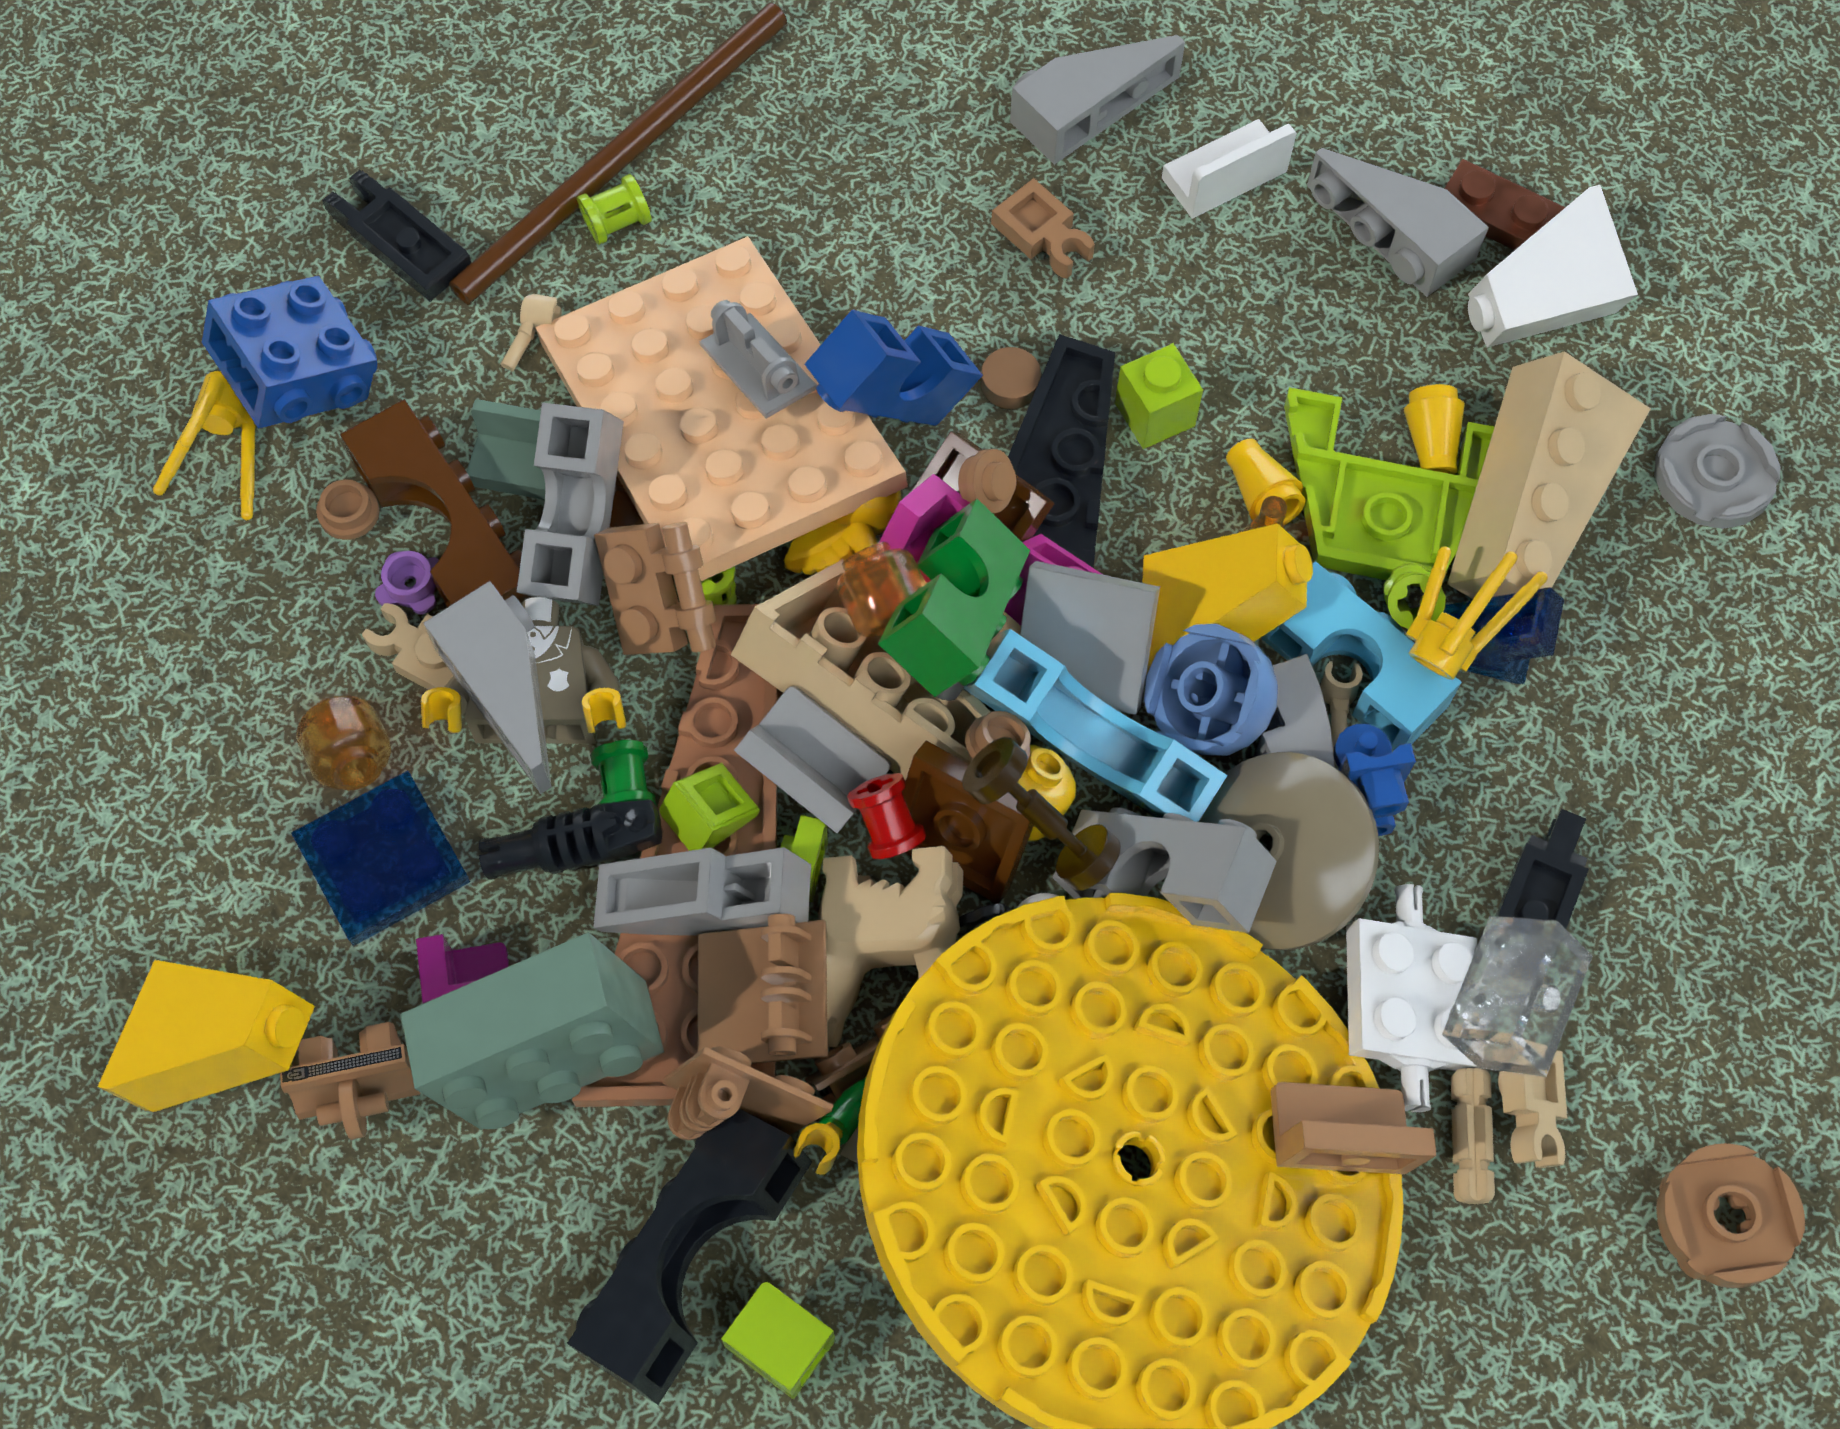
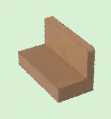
[1271,1082,1436,1174]

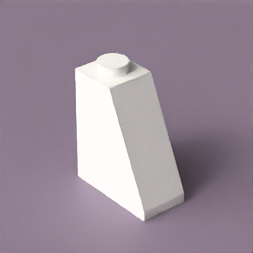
[1468,185,1638,347]

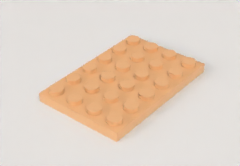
[535,236,908,581]

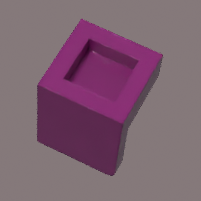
[416,934,509,1004]

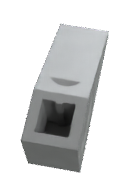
[1307,148,1489,297]

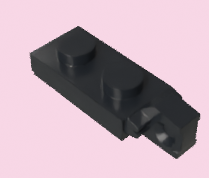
[1478,808,1589,992]

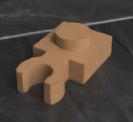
[991,178,1095,279]

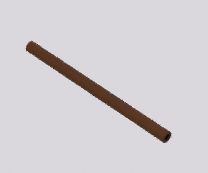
[449,3,787,305]

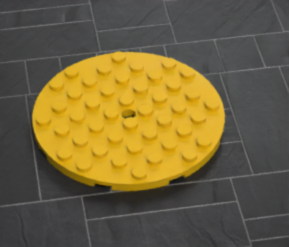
[857,893,1403,1429]

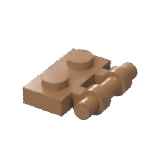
[594,522,716,655]

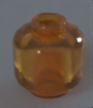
[836,542,926,637]
[296,695,392,791]

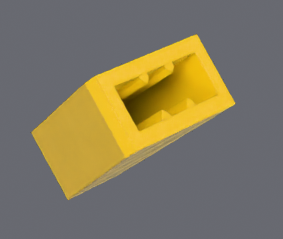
[1142,523,1313,675]
[97,960,315,1112]

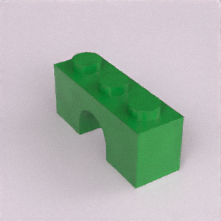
[878,499,1030,697]

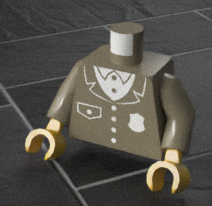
[421,597,626,744]

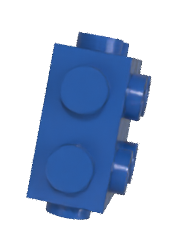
[202,276,377,429]

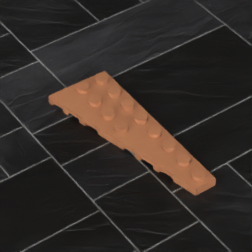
[572,604,778,1107]

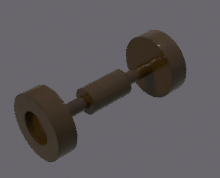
[962,737,1121,891]

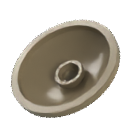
[1199,752,1379,950]

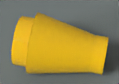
[1404,384,1465,475]
[1226,438,1306,527]

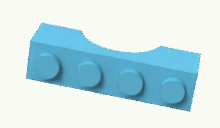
[963,629,1228,822]

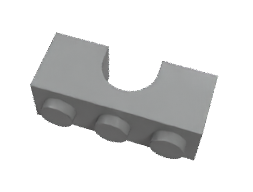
[517,403,624,606]
[1053,808,1277,933]

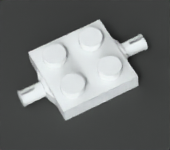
[1346,884,1483,1112]

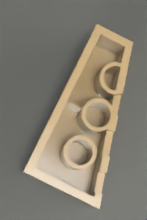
[1447,351,1651,610]
[731,559,990,781]

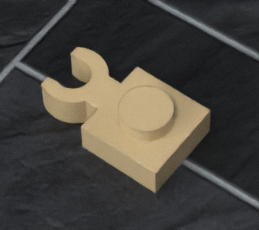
[362,603,453,690]
[1498,1041,1567,1168]

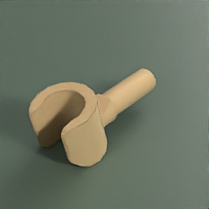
[500,294,562,372]
[1320,661,1363,753]

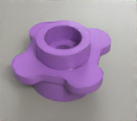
[375,551,439,614]

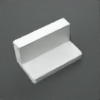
[1162,119,1297,219]

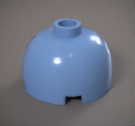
[1144,624,1278,755]

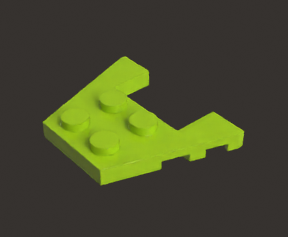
[1284,387,1494,587]

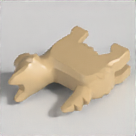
[818,846,963,1047]

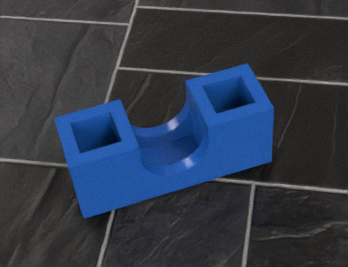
[804,310,983,426]

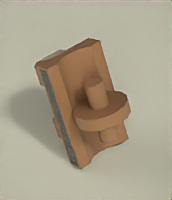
[280,1022,420,1140]

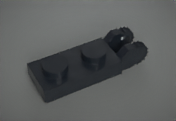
[322,170,472,302]

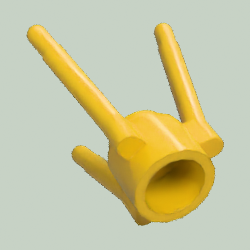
[153,371,256,520]
[1405,546,1548,680]

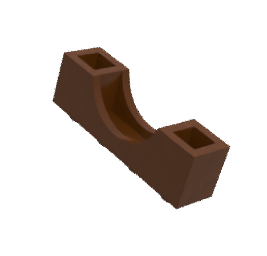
[340,399,533,608]

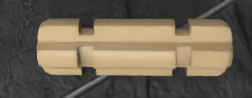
[1451,1068,1495,1204]

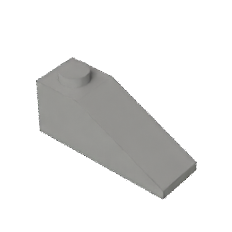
[1010,35,1185,165]
[424,581,552,794]

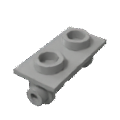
[699,300,817,419]

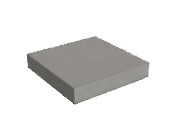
[1020,561,1160,715]

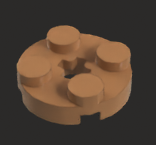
[1656,1143,1805,1288]

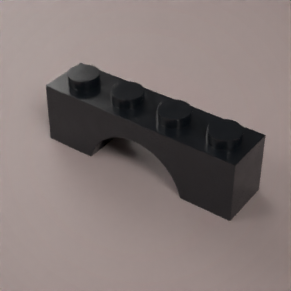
[567,1108,812,1405]

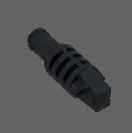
[479,800,662,880]

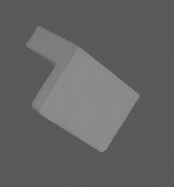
[734,686,891,833]

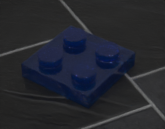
[291,770,471,946]

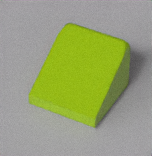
[659,763,760,851]

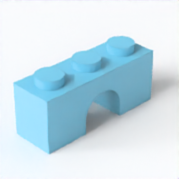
[1261,561,1462,751]

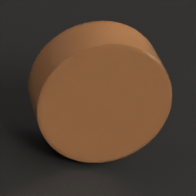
[981,347,1041,409]

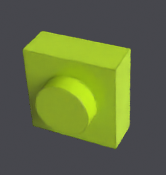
[780,815,828,902]

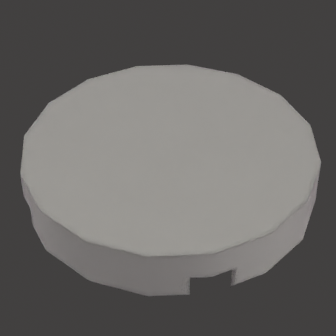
[1654,414,1780,529]

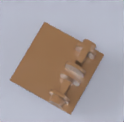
[698,914,828,1064]
[663,1046,833,1140]

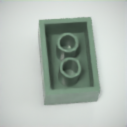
[400,932,664,1130]

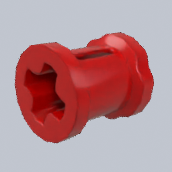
[847,773,926,859]

